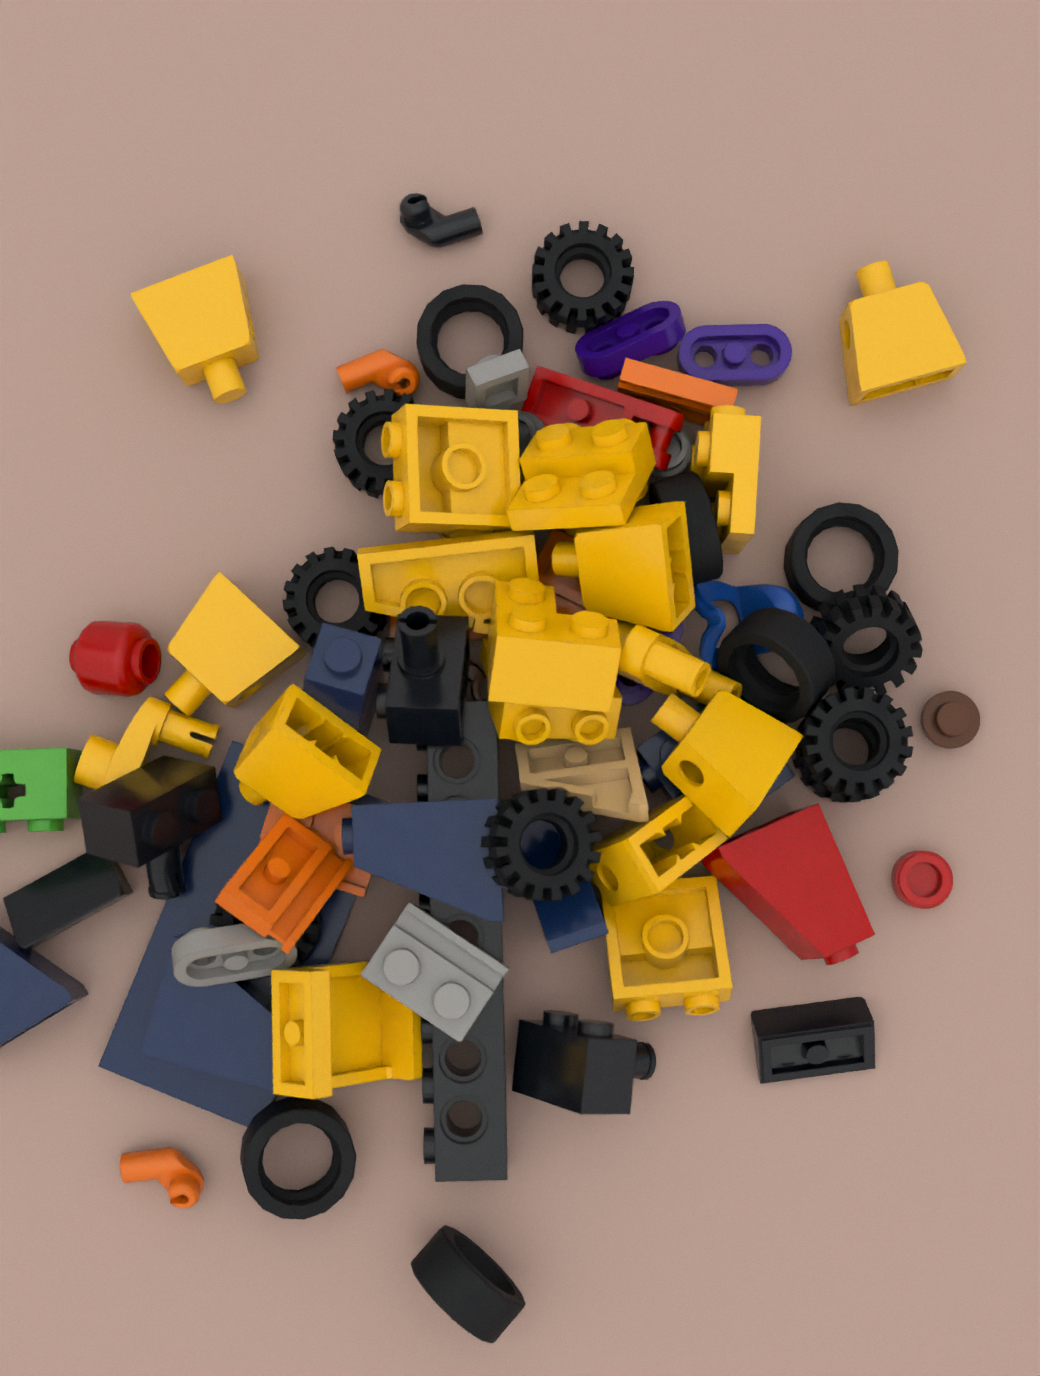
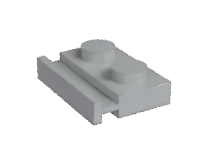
[360,901,509,1043]

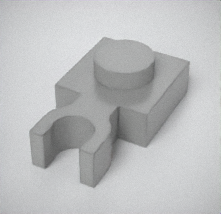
[465,349,530,410]

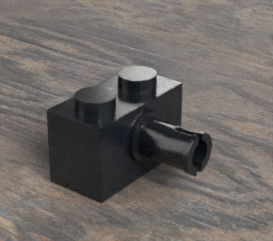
[376,606,471,746]
[78,755,222,900]
[512,1010,656,1114]

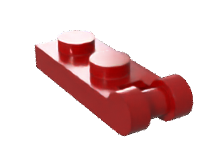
[521,365,686,471]

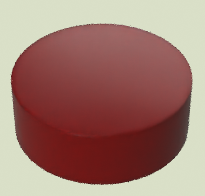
[891,851,953,909]

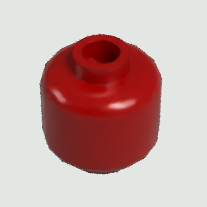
[69,621,161,697]

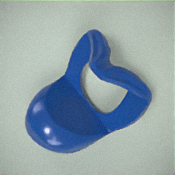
[694,580,804,671]

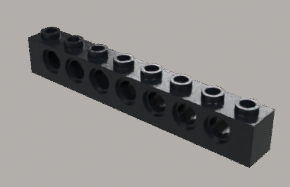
[416,701,508,1182]

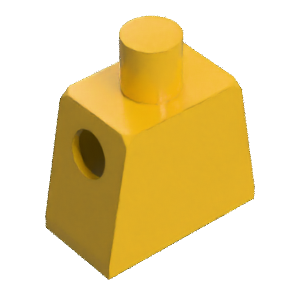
[130,255,259,404]
[839,261,967,406]
[552,501,696,632]
[164,572,307,717]
[233,683,382,819]
[651,691,803,837]
[588,794,728,906]

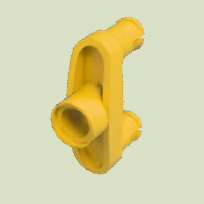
[617,620,742,705]
[74,696,221,790]

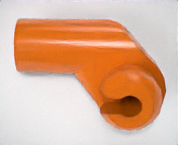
[336,349,420,397]
[120,1147,204,1208]

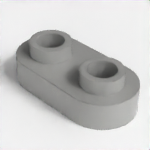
[171,923,298,987]

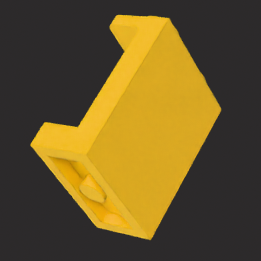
[271,959,422,1099]

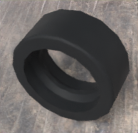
[416,284,524,399]
[649,471,723,585]
[783,502,899,612]
[717,607,835,723]
[240,1096,356,1219]
[411,1225,526,1343]

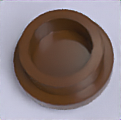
[921,691,980,749]

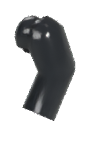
[399,193,483,248]

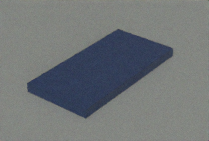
[98,740,389,1127]

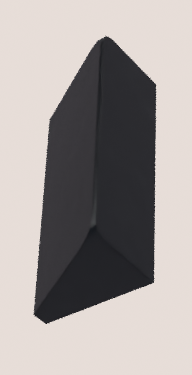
[3,853,134,951]
[751,997,875,1084]

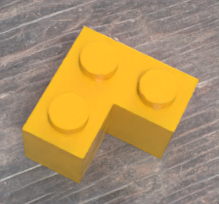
[487,578,622,713]

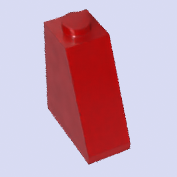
[700,803,875,965]

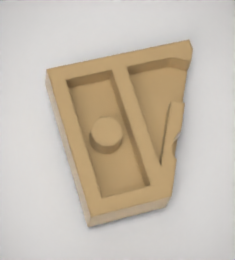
[515,727,649,822]

